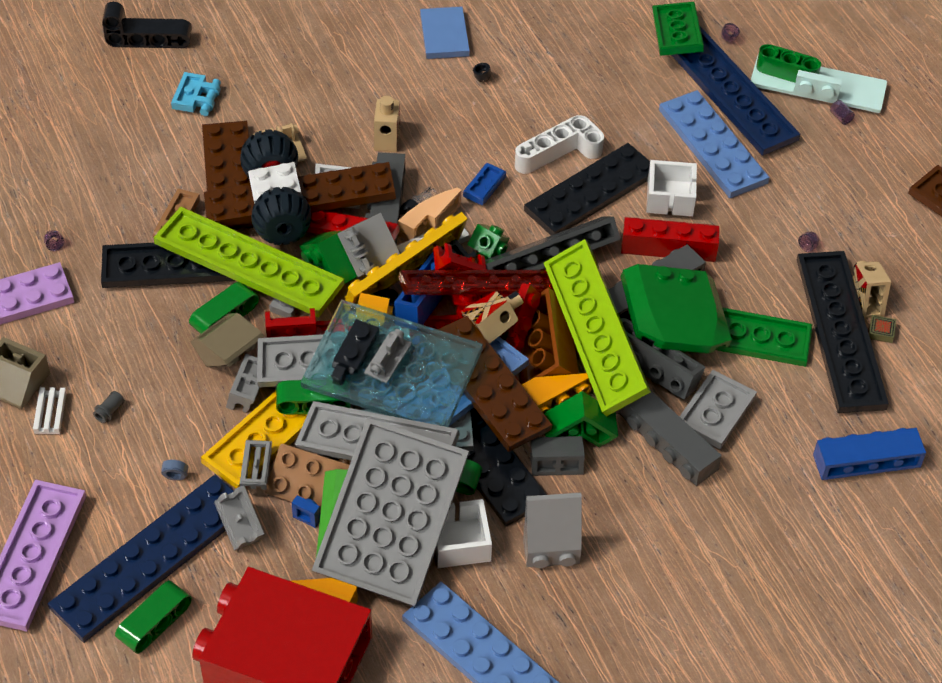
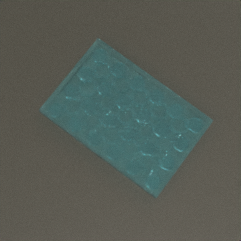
[300,299,483,427]

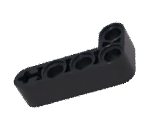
[102,1,192,48]

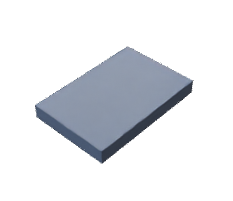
[420,6,470,59]

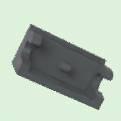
[530,436,585,476]

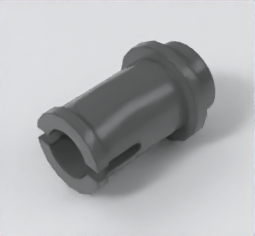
[93,391,125,423]

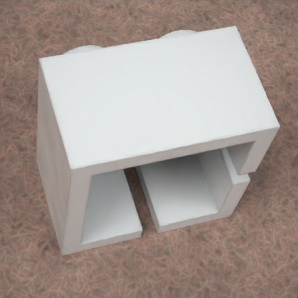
[646,160,697,217]
[435,499,492,568]

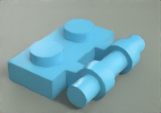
[171,72,221,116]

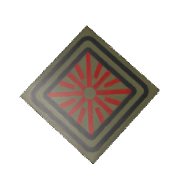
[869,315,896,343]

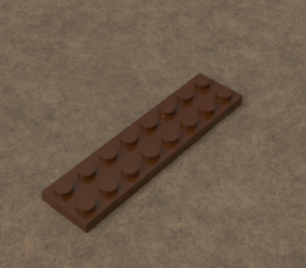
[204,162,396,227]

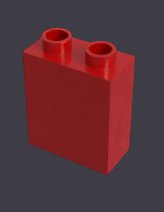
[192,566,372,683]

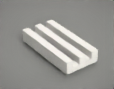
[33,387,67,434]

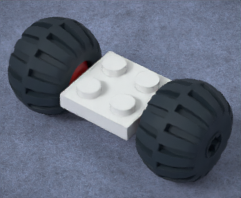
[240,129,312,245]

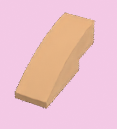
[398,188,462,241]

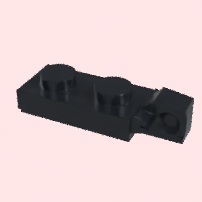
[331,319,380,386]

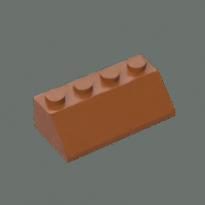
[520,287,579,384]

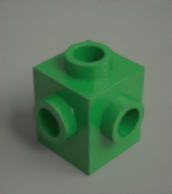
[467,224,510,260]

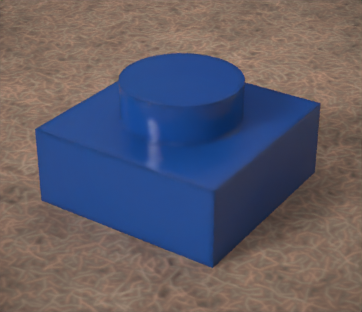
[292,495,321,528]

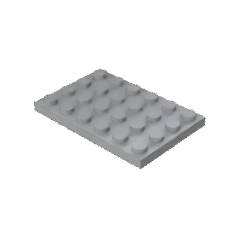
[312,417,469,607]

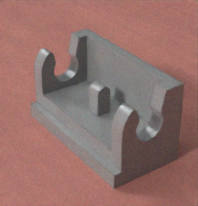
[226,354,260,413]
[214,485,264,551]

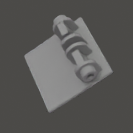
[337,212,400,277]

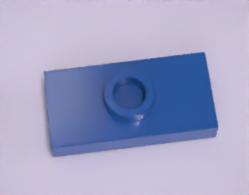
[463,163,506,206]

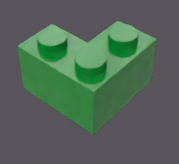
[299,231,357,284]
[544,391,618,447]

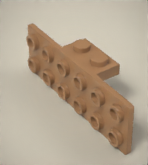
[265,444,351,511]

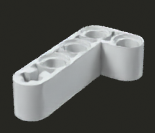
[515,115,604,174]

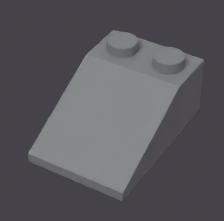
[523,493,582,568]

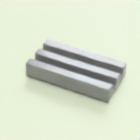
[240,440,272,490]

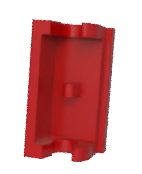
[433,243,488,284]
[265,308,317,338]

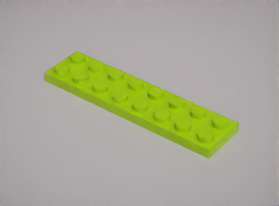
[153,207,344,318]
[544,239,651,417]

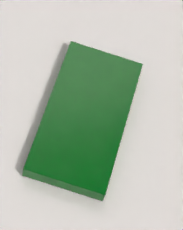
[652,1,704,56]
[715,308,812,367]

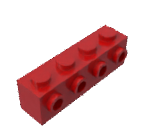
[621,217,719,262]

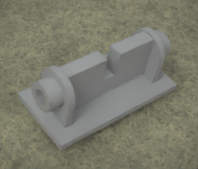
[364,329,412,384]

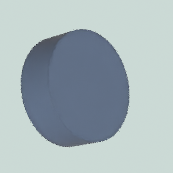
[161,460,189,480]

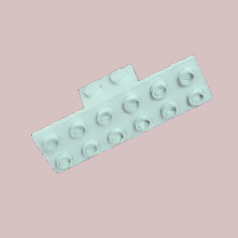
[751,56,887,113]

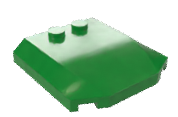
[620,264,732,353]

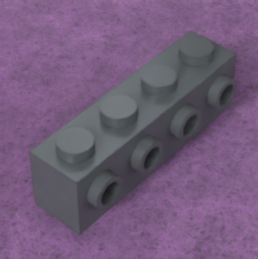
[621,317,705,399]

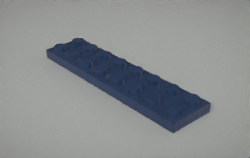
[672,25,801,156]
[48,474,234,643]

